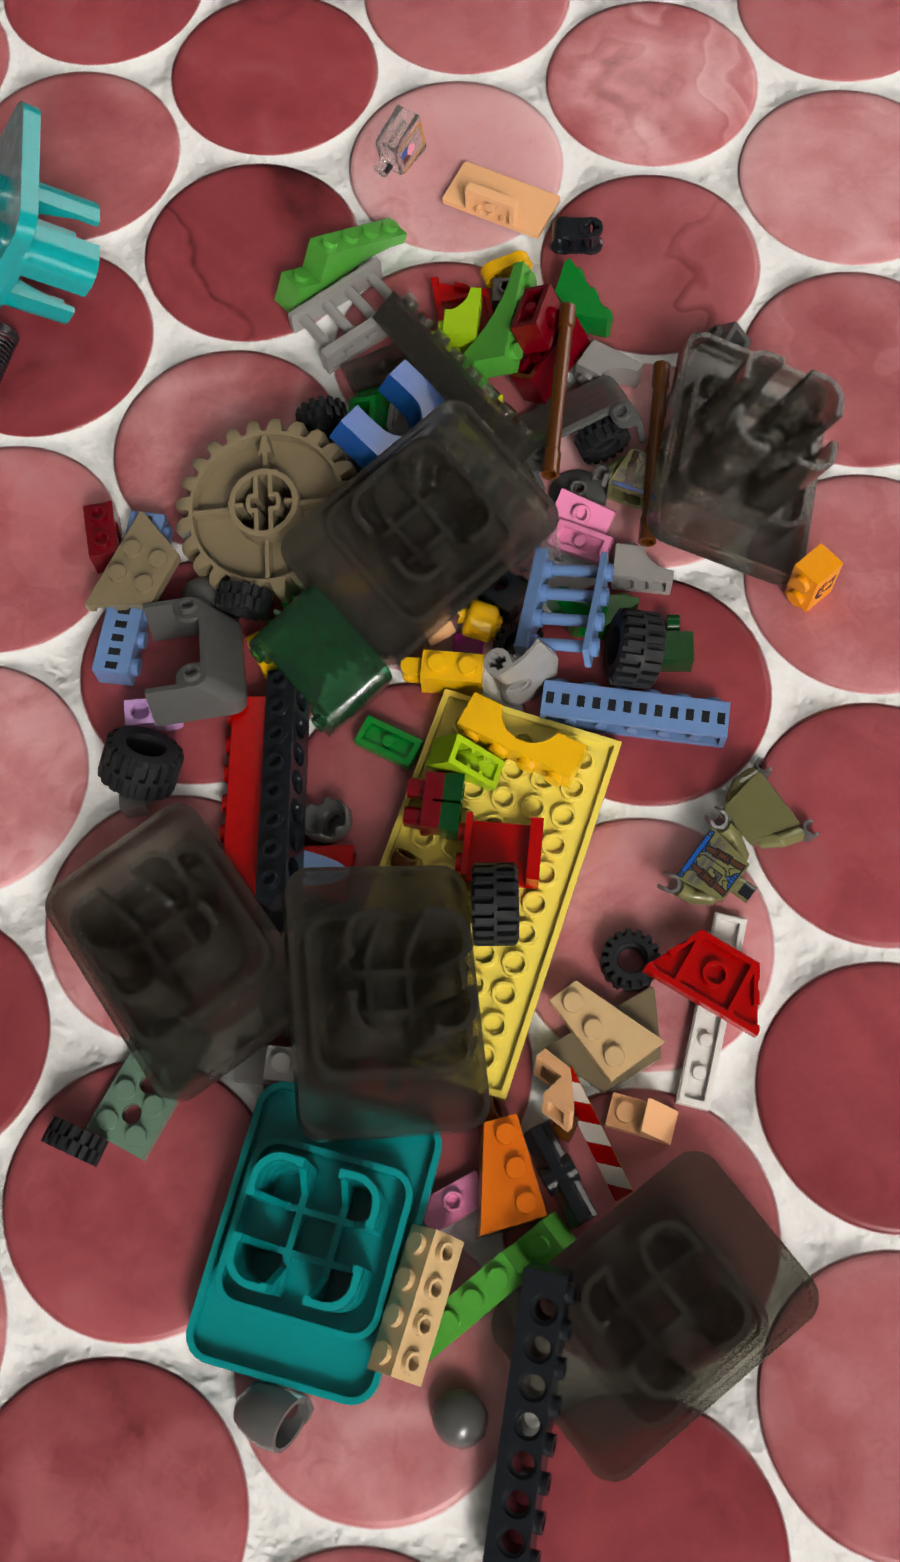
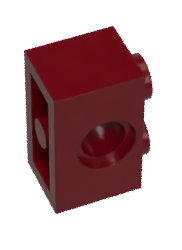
[510,283,561,354]
[83,501,123,574]

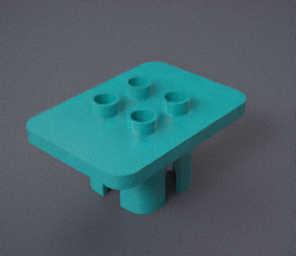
[0,101,100,324]
[186,1081,442,1405]

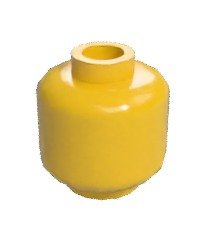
[457,599,504,643]

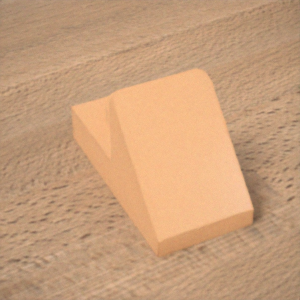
[604,1092,678,1145]

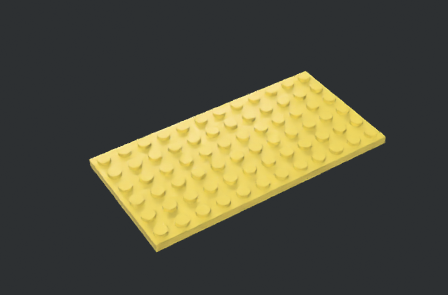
[316,689,622,1102]

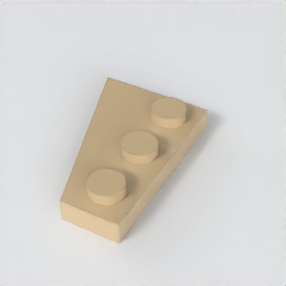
[549,981,665,1083]

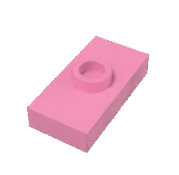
[550,488,617,535]
[547,518,615,566]
[424,1170,479,1231]

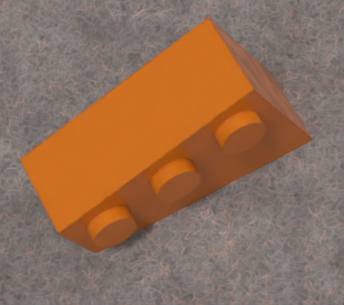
[476,1113,547,1240]

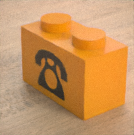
[784,543,843,613]

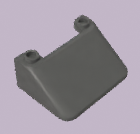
[512,376,646,492]

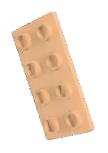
[442,161,560,239]

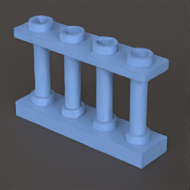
[514,547,614,668]

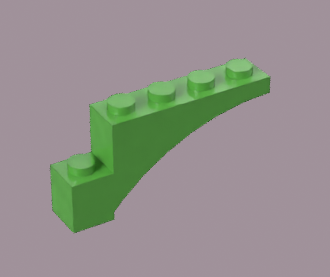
[274,218,407,313]
[440,261,537,407]
[420,1212,577,1362]

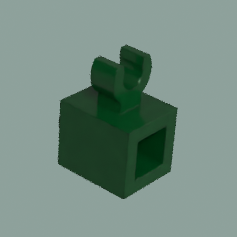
[660,614,694,672]

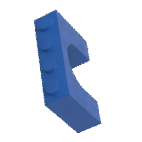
[329,359,456,486]

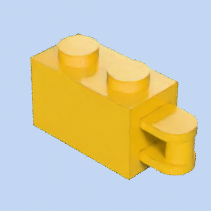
[400,649,485,696]

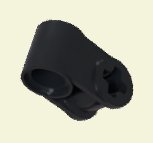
[550,216,603,255]

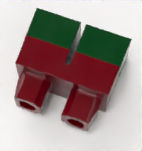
[403,772,465,841]

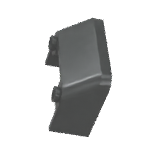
[143,597,248,727]

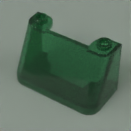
[248,585,392,737]

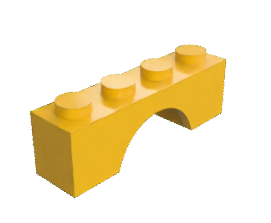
[457,692,587,789]

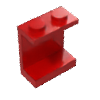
[455,812,544,889]

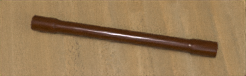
[541,302,576,480]
[638,360,671,547]

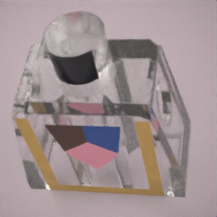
[373,104,427,177]

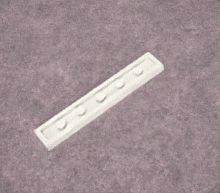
[675,912,748,1112]

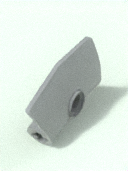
[484,638,558,706]

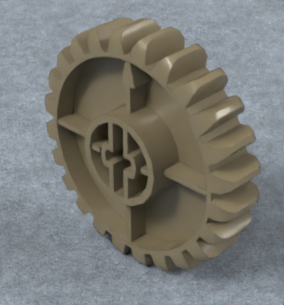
[176,419,366,605]

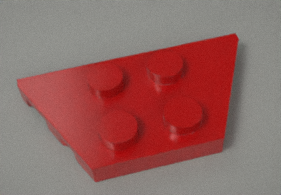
[430,277,494,367]
[642,929,760,1038]

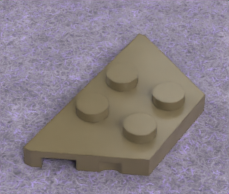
[84,511,181,612]
[543,986,661,1094]

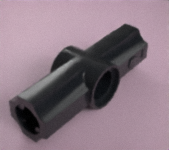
[523,1121,598,1230]

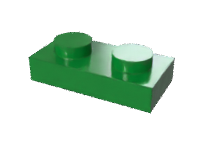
[354,715,423,770]

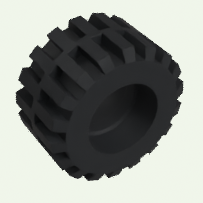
[603,607,666,689]
[97,726,184,802]
[471,862,519,946]

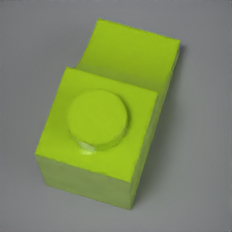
[438,287,482,352]
[426,733,505,791]

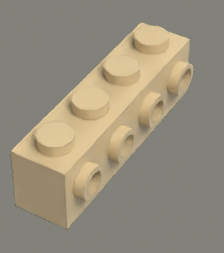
[367,1224,464,1387]

